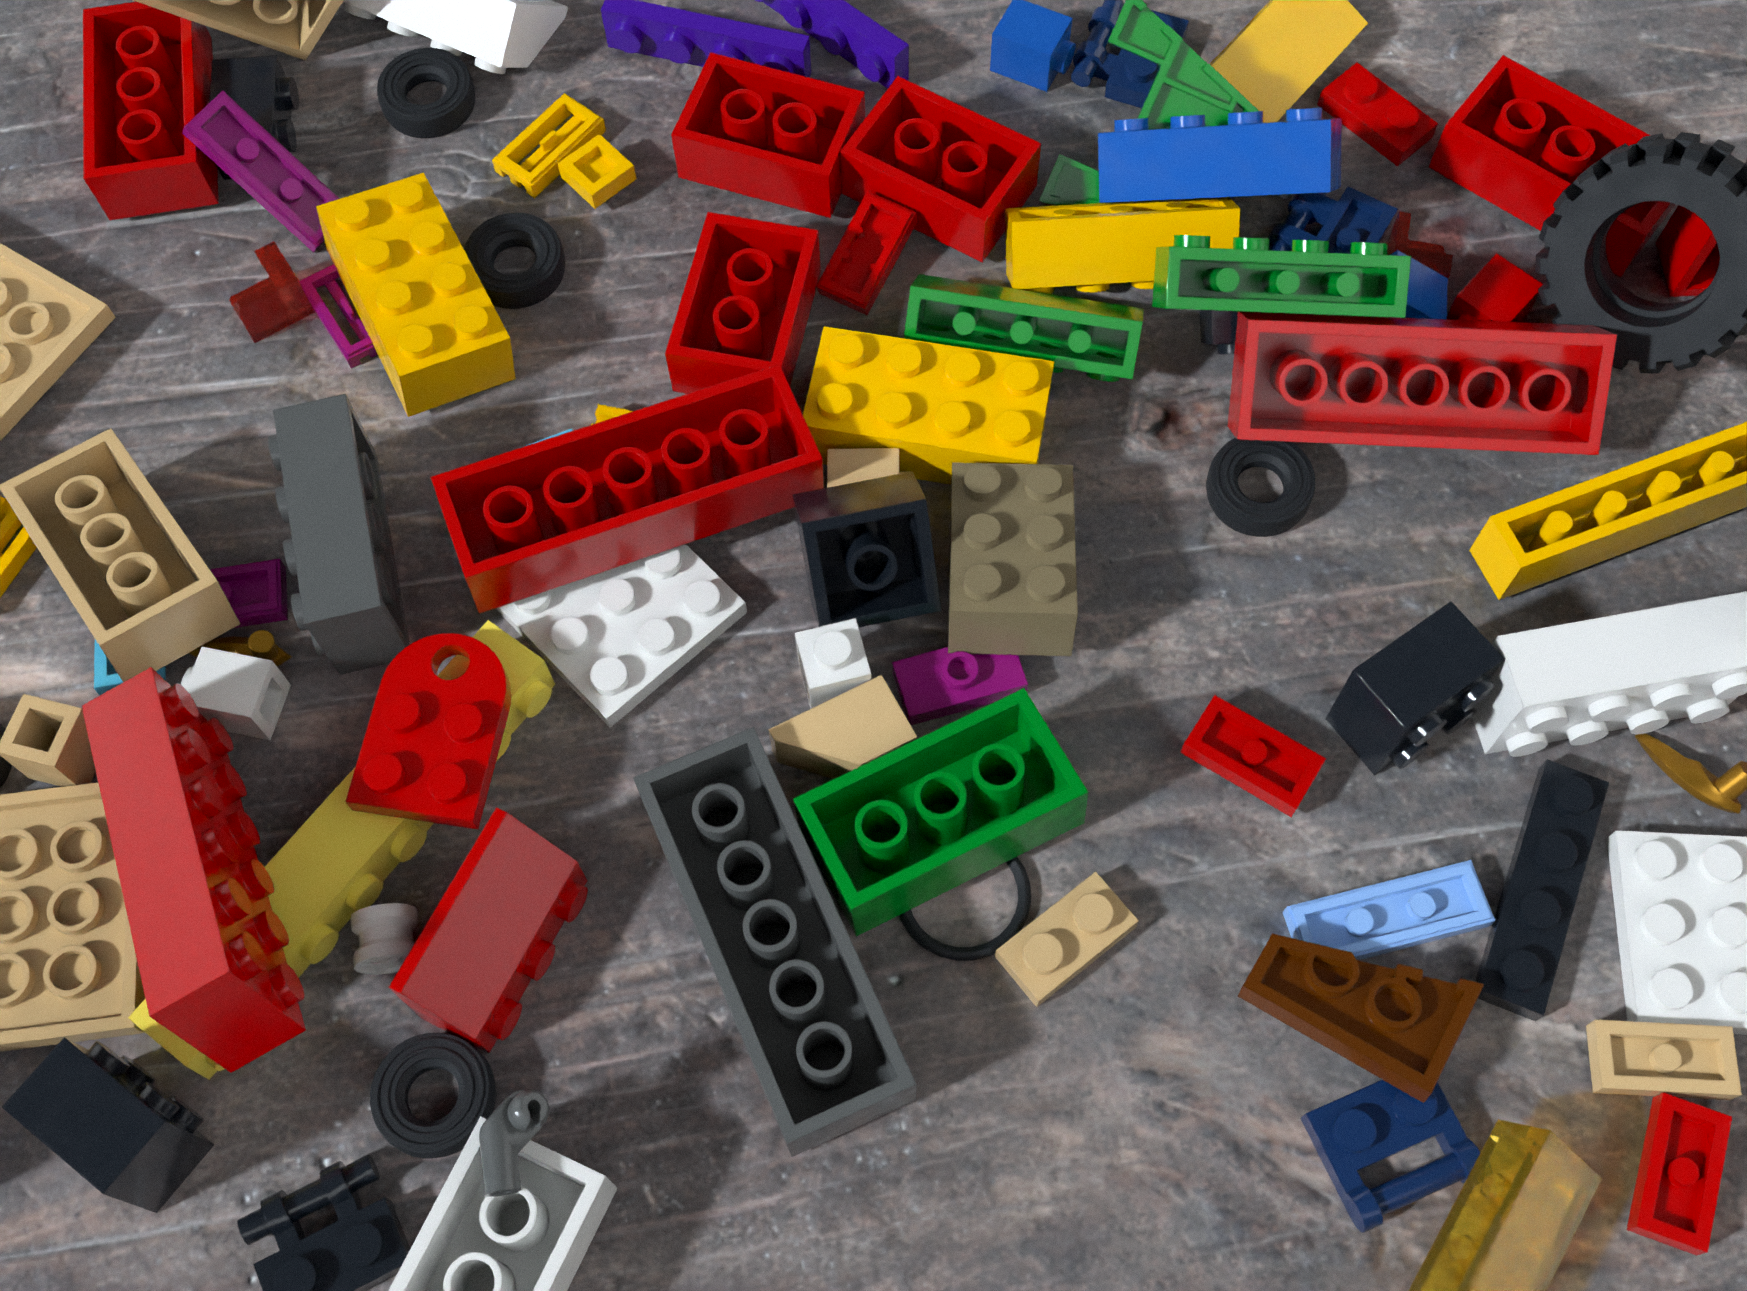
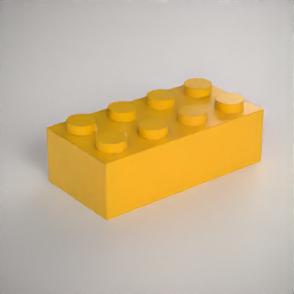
[316,172,516,417]
[803,326,1054,484]

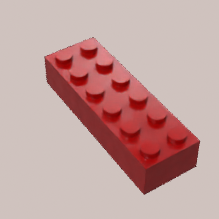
[1228,311,1617,455]
[430,364,824,614]
[82,667,306,1073]

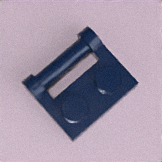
[1300,1080,1488,1233]

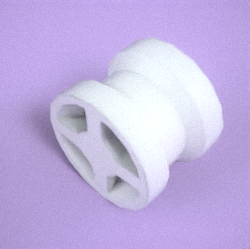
[350,903,419,975]

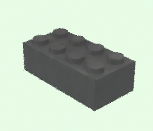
[268,394,410,675]

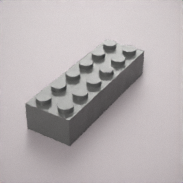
[633,727,917,1157]

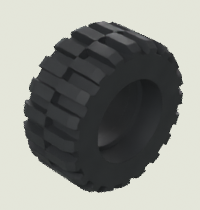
[1535,132,1747,373]

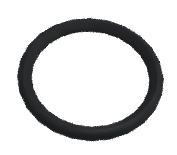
[899,857,1031,961]

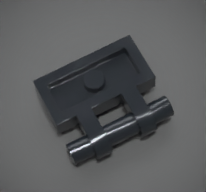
[237,1154,410,1291]

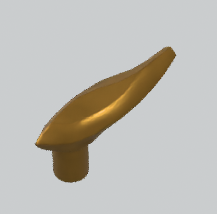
[189,630,292,666]
[1635,733,1747,814]

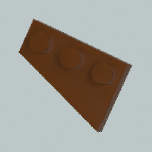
[1238,933,1484,1103]

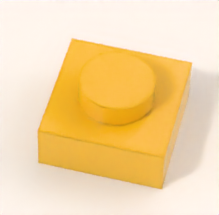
[557,134,637,209]

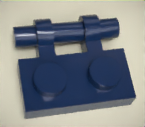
[1071,0,1189,108]
[1267,186,1398,254]

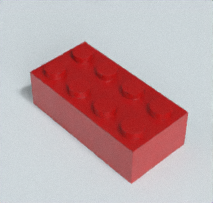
[83,2,219,220]
[1429,55,1675,277]

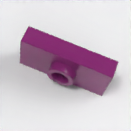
[892,647,1028,725]

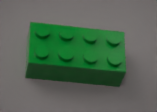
[793,688,1089,936]

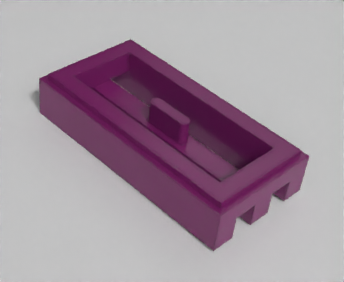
[298,264,378,369]

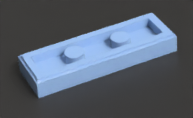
[1283,860,1495,960]

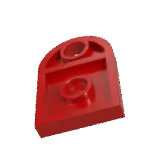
[345,633,511,830]

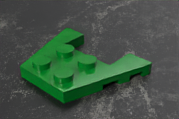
[1039,0,1259,205]

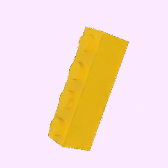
[1005,197,1240,294]

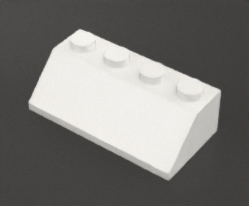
[343,0,568,74]

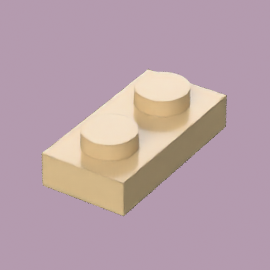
[995,872,1139,1007]
[1586,1020,1742,1100]

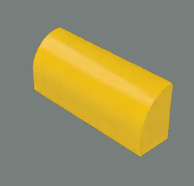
[1210,0,1368,123]

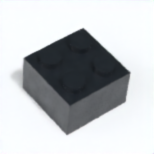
[792,471,942,628]
[1325,601,1505,775]
[2,1037,214,1213]

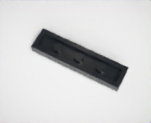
[1475,759,1609,1022]

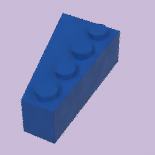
[1098,108,1342,203]

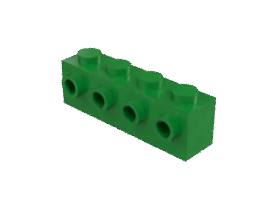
[1152,235,1411,318]
[904,274,1144,382]

